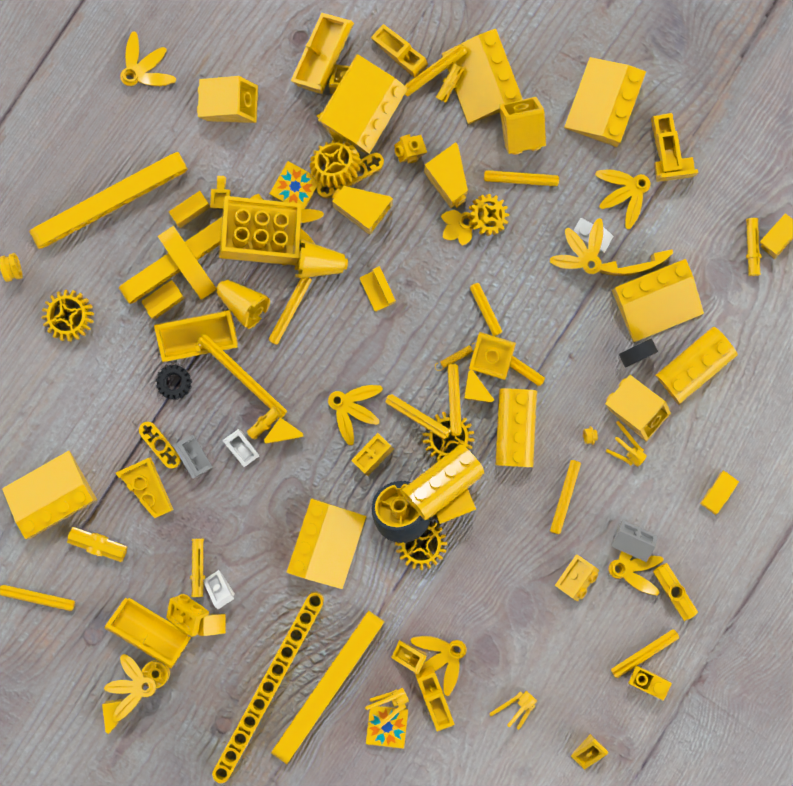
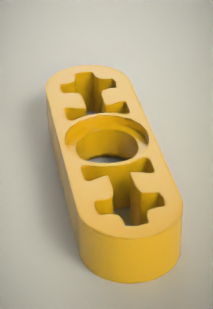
[139,422,182,468]

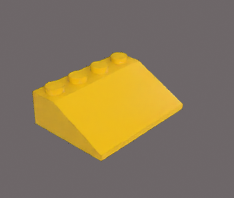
[442,29,523,124]
[318,54,408,154]
[564,57,646,147]
[219,196,301,266]
[612,259,704,343]
[2,450,97,539]
[286,498,366,589]

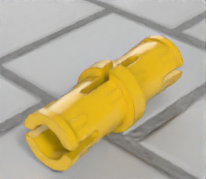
[436,63,464,103]
[247,406,282,440]

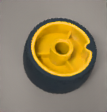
[371,481,431,543]

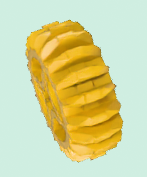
[309,139,361,189]
[42,290,94,342]
[423,412,474,461]
[395,522,447,570]

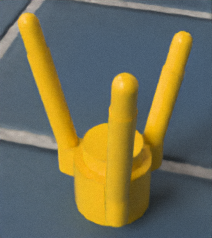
[606,421,647,467]
[365,688,409,728]
[489,690,537,730]

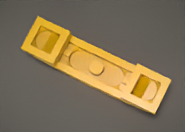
[158,225,217,300]
[599,249,673,276]

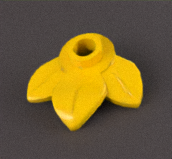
[441,210,475,246]

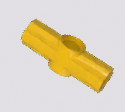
[67,527,128,562]
[652,563,698,621]

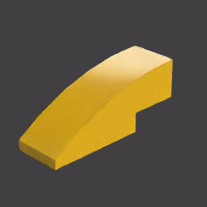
[371,24,429,78]
[651,113,683,172]
[415,666,455,732]

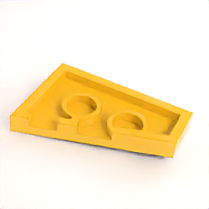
[115,457,174,518]

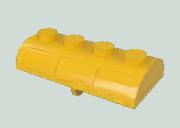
[291,13,354,94]
[154,310,238,362]
[655,327,738,405]
[495,388,537,468]
[400,444,484,520]
[105,597,191,669]

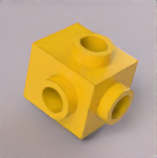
[394,134,427,164]

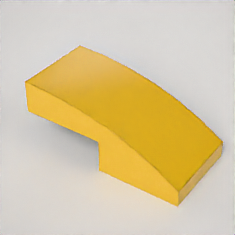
[700,470,739,515]

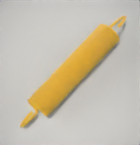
[435,343,476,371]

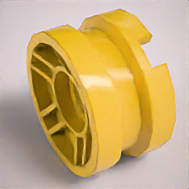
[0,253,23,282]
[142,660,170,688]

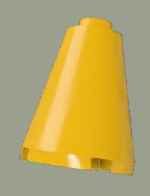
[295,240,348,278]
[216,280,270,329]

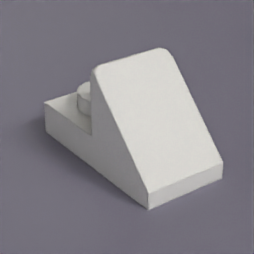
[573,218,613,253]
[223,429,259,467]
[203,570,235,609]

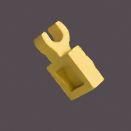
[210,176,231,209]

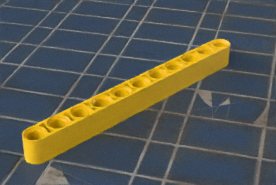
[212,591,324,783]

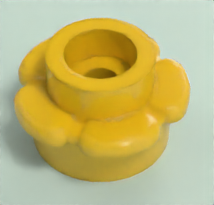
[583,426,598,445]

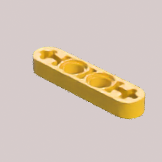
[317,153,384,199]

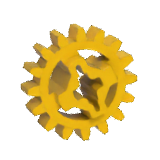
[467,194,509,236]

